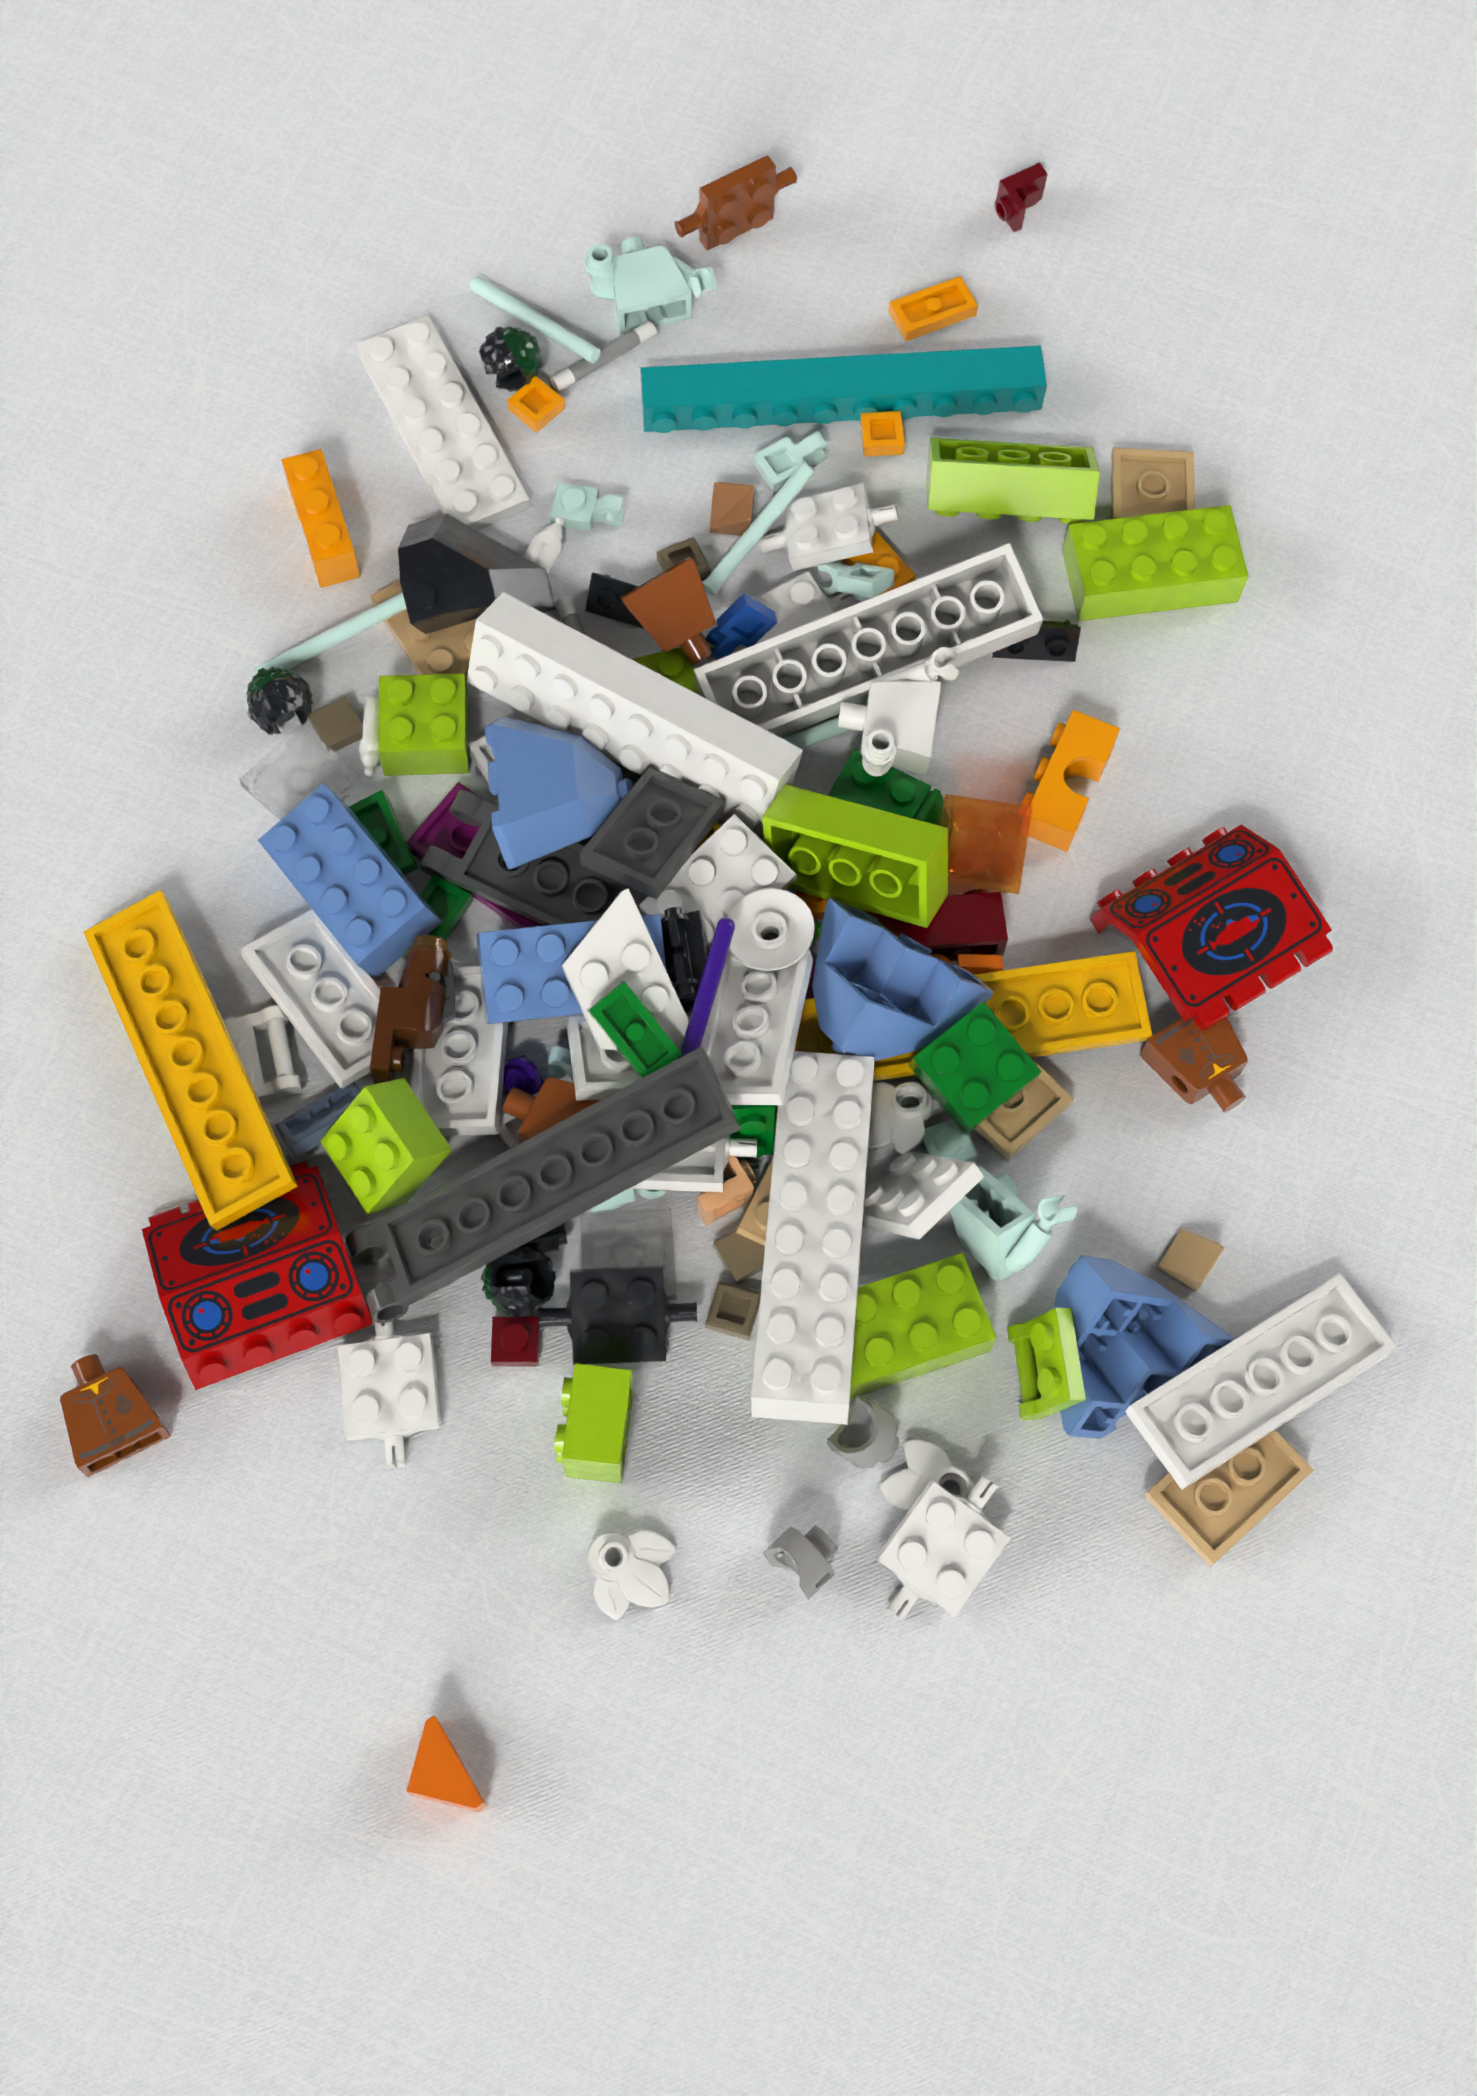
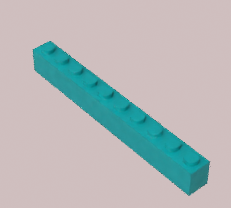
[640,345,1047,433]

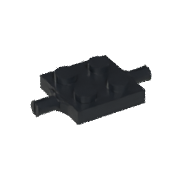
[538,1266,697,1365]

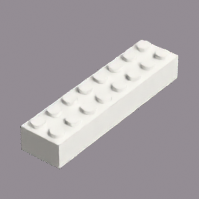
[694,543,1044,738]
[467,592,803,840]
[751,1051,875,1425]

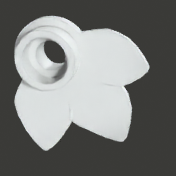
[868,1082,933,1154]
[879,1440,974,1511]
[587,1530,675,1620]

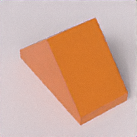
[406,1715,487,1812]

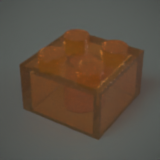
[940,793,1033,894]

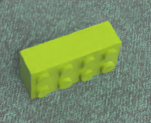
[926,438,1100,524]
[1062,505,1249,621]
[762,784,948,928]
[850,1253,997,1399]

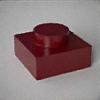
[491,1317,539,1367]

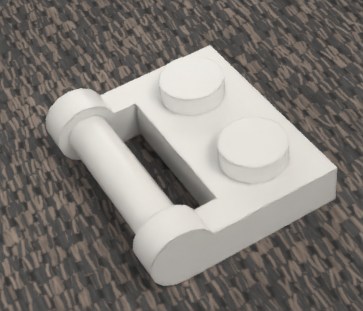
[223,1005,302,1103]

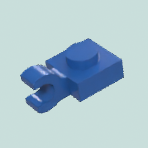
[705,593,778,660]

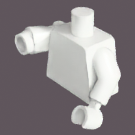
[837,647,959,776]

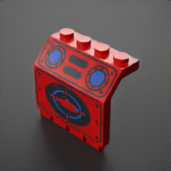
[1089,825,1333,1031]
[142,1161,373,1390]

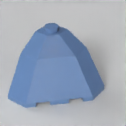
[485,716,633,870]
[812,898,993,1061]
[1054,1255,1234,1439]

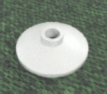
[727,888,815,971]

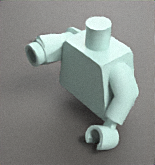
[584,237,717,335]
[950,1166,1077,1280]

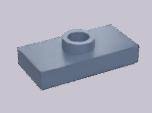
[275,1082,361,1158]

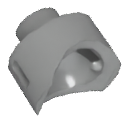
[827,1395,899,1469]
[763,1525,837,1600]

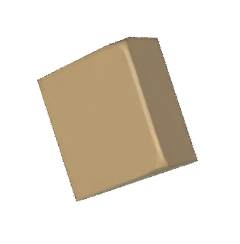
[1157,1229,1225,1292]

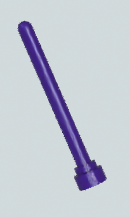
[678,917,735,1059]

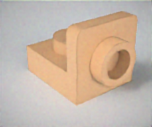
[697,1156,757,1226]

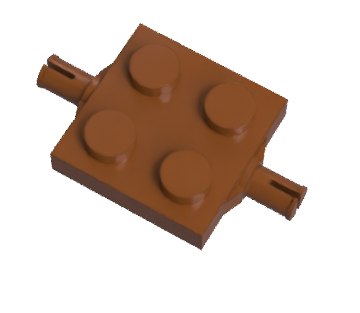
[674,155,797,251]

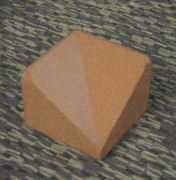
[710,482,755,536]

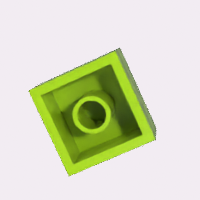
[378,673,469,776]
[320,1078,452,1214]
[554,1364,634,1484]

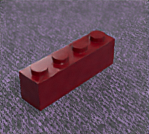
[858,889,1008,961]

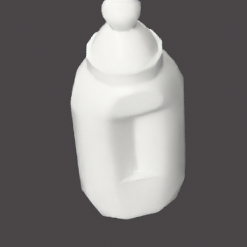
[523,517,565,574]
[359,697,380,776]

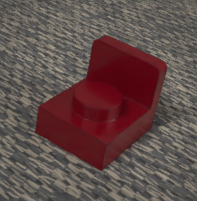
[994,162,1048,232]

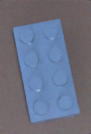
[258,783,442,979]
[476,914,666,1024]

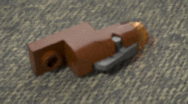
[370,935,457,1084]

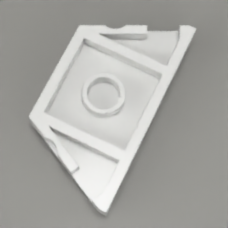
[561,888,689,1051]

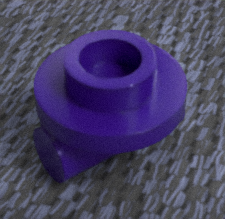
[503,1055,544,1095]

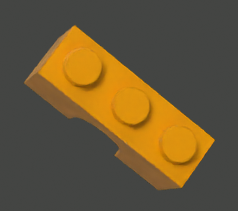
[281,449,360,588]
[1018,710,1120,852]

